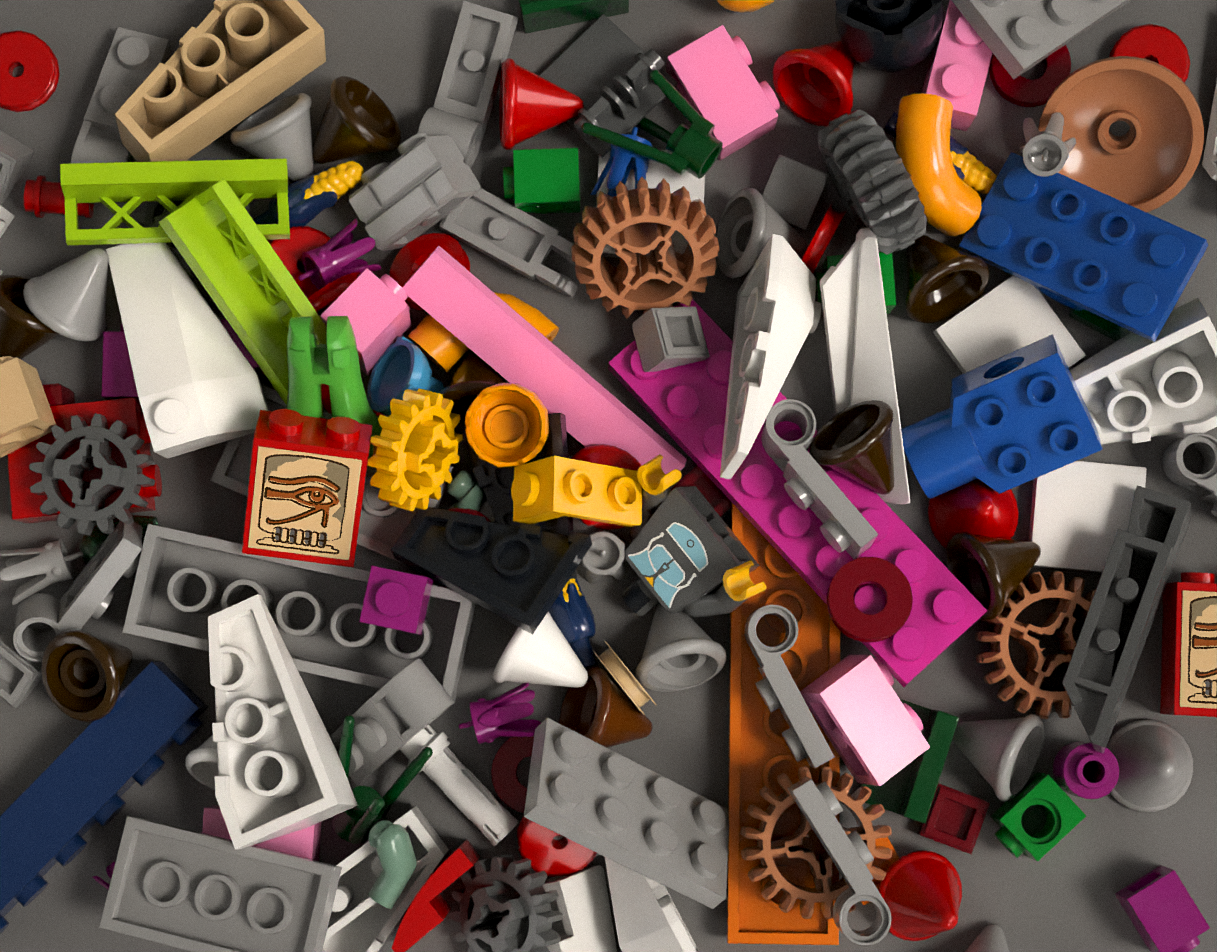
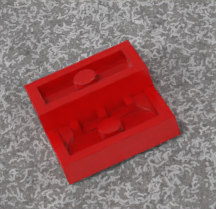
[392,839,480,952]

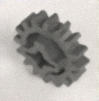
[29,413,155,536]
[450,854,563,952]

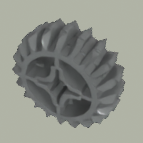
[817,109,927,255]

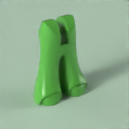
[286,316,382,459]

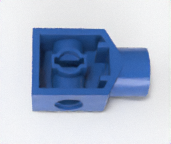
[901,334,1103,499]

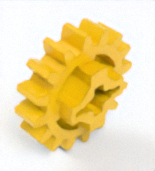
[368,388,463,511]

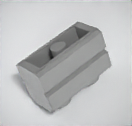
[349,132,481,251]

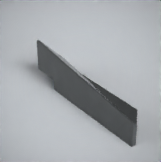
[1063,485,1191,753]

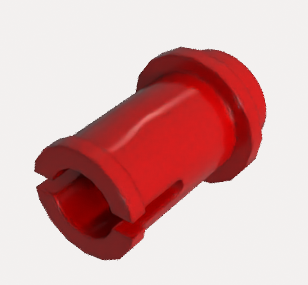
[24,175,95,218]

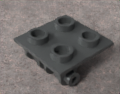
[539,14,678,158]

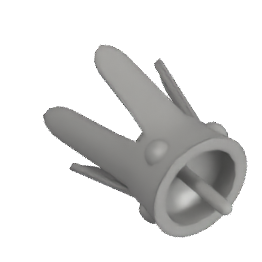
[1019,112,1076,177]
[582,528,630,584]
[0,538,83,605]

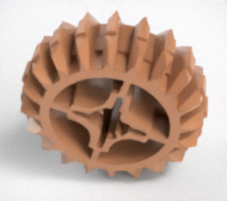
[571,176,720,319]
[975,571,1096,719]
[741,766,892,919]

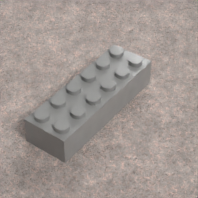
[122,524,476,702]

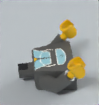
[622,454,767,618]

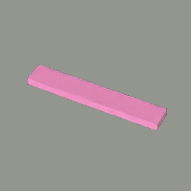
[402,245,687,474]

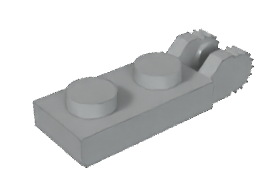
[439,188,578,298]

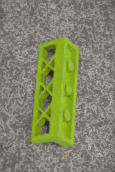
[60,159,290,245]
[159,178,327,405]

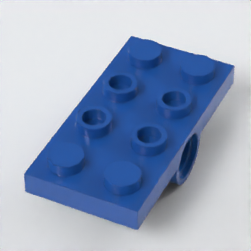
[959,152,1209,342]

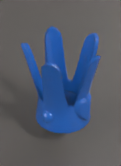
[590,127,653,197]

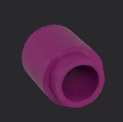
[1053,741,1119,799]

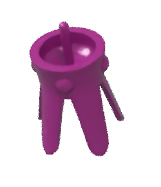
[298,218,382,289]
[458,683,541,744]

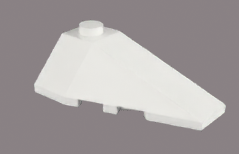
[720,234,821,480]
[106,243,268,459]
[1070,298,1217,444]
[208,594,358,850]
[604,856,700,952]

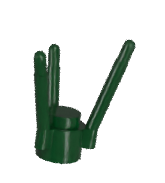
[581,70,723,179]
[332,715,433,844]

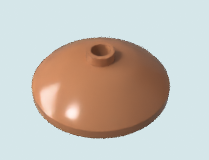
[1038,56,1204,212]

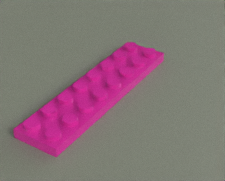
[608,300,987,687]

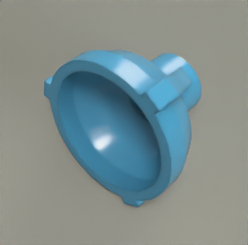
[367,336,444,415]

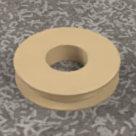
[592,641,657,715]

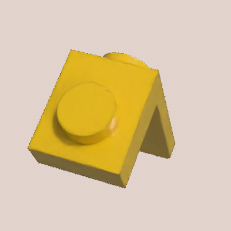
[511,456,642,527]

